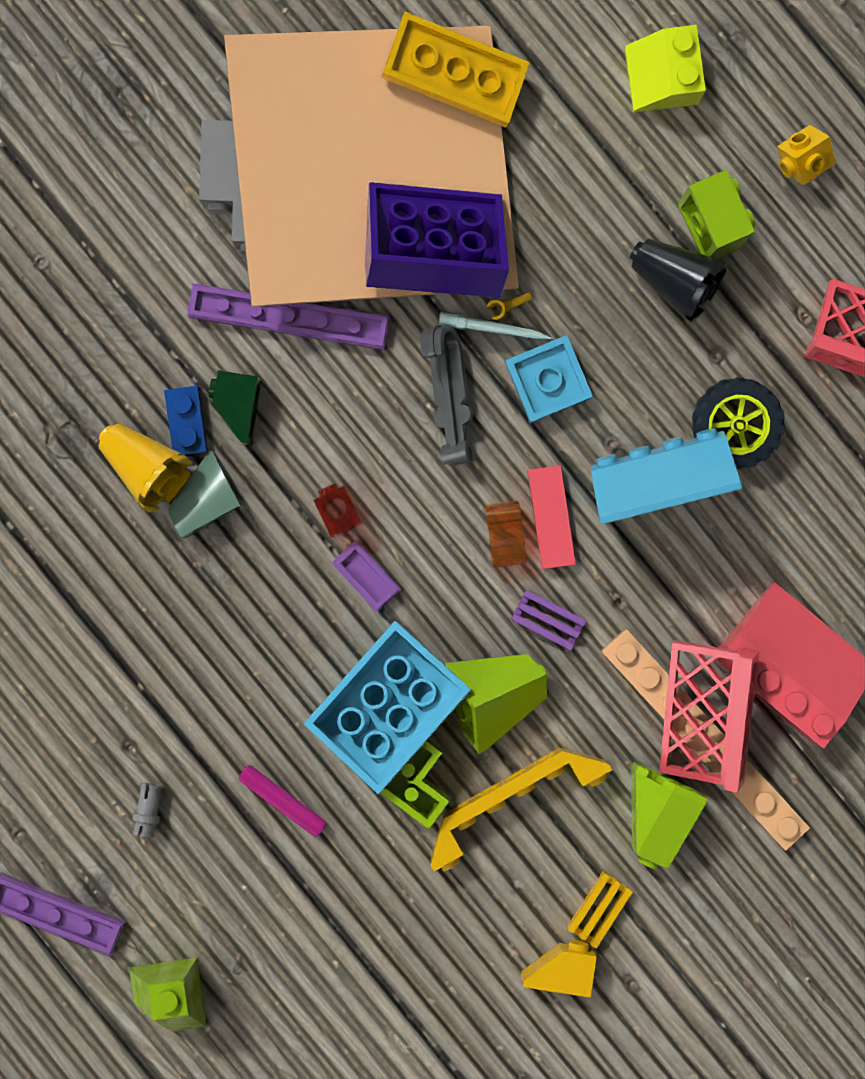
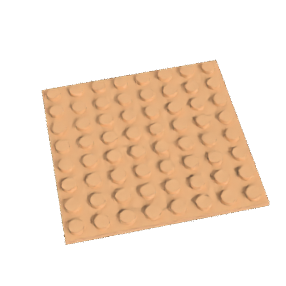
[224,26,519,307]

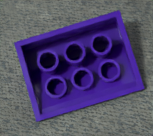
[365,182,509,298]

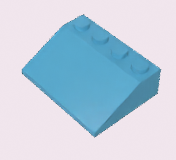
[591,428,742,524]
[304,621,472,794]

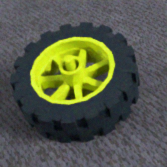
[692,377,785,469]

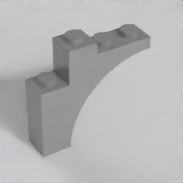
[199,120,246,254]

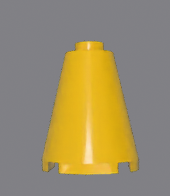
[99,424,192,513]

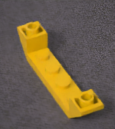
[430,747,612,872]

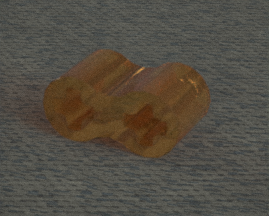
[485,501,527,568]

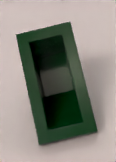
[209,370,262,447]

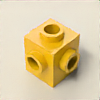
[777,125,836,185]

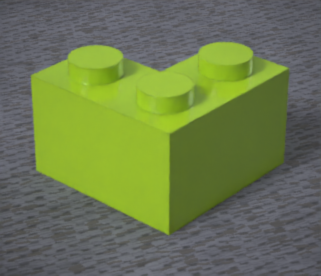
[381,739,449,829]

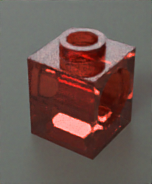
[313,483,363,538]

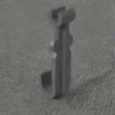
[421,325,475,466]

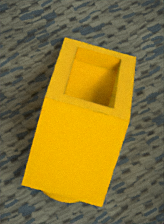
[521,940,597,998]

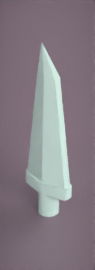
[438,312,553,339]

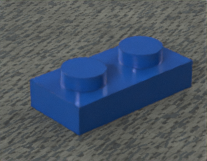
[164,386,208,456]

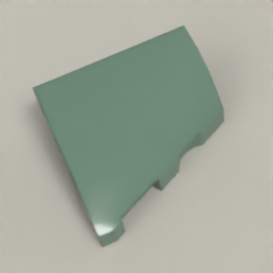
[168,451,242,539]

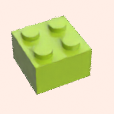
[677,169,755,258]

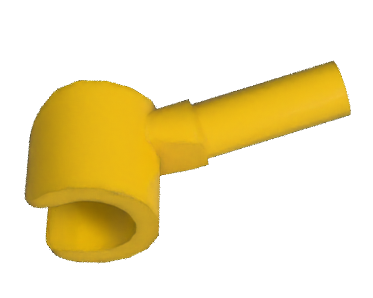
[486,292,532,322]

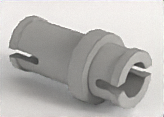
[132,783,163,837]

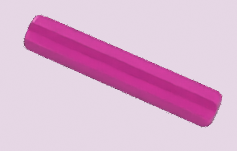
[238,765,326,837]

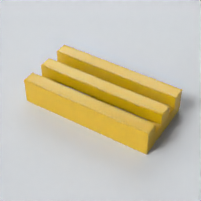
[567,871,633,949]

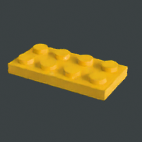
[381,11,530,128]

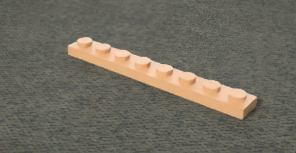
[601,629,810,851]

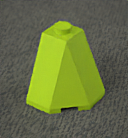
[445,654,549,754]
[631,762,708,870]
[129,958,207,1032]

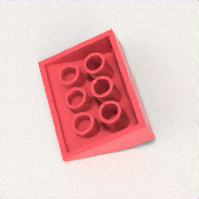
[711,582,865,749]

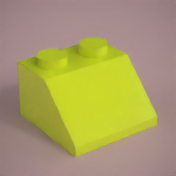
[624,25,706,113]

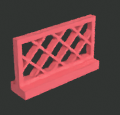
[805,278,865,377]
[659,640,759,793]

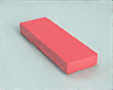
[527,465,576,569]

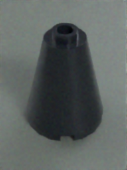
[630,239,728,323]

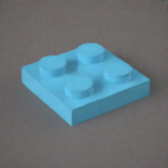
[504,335,593,424]

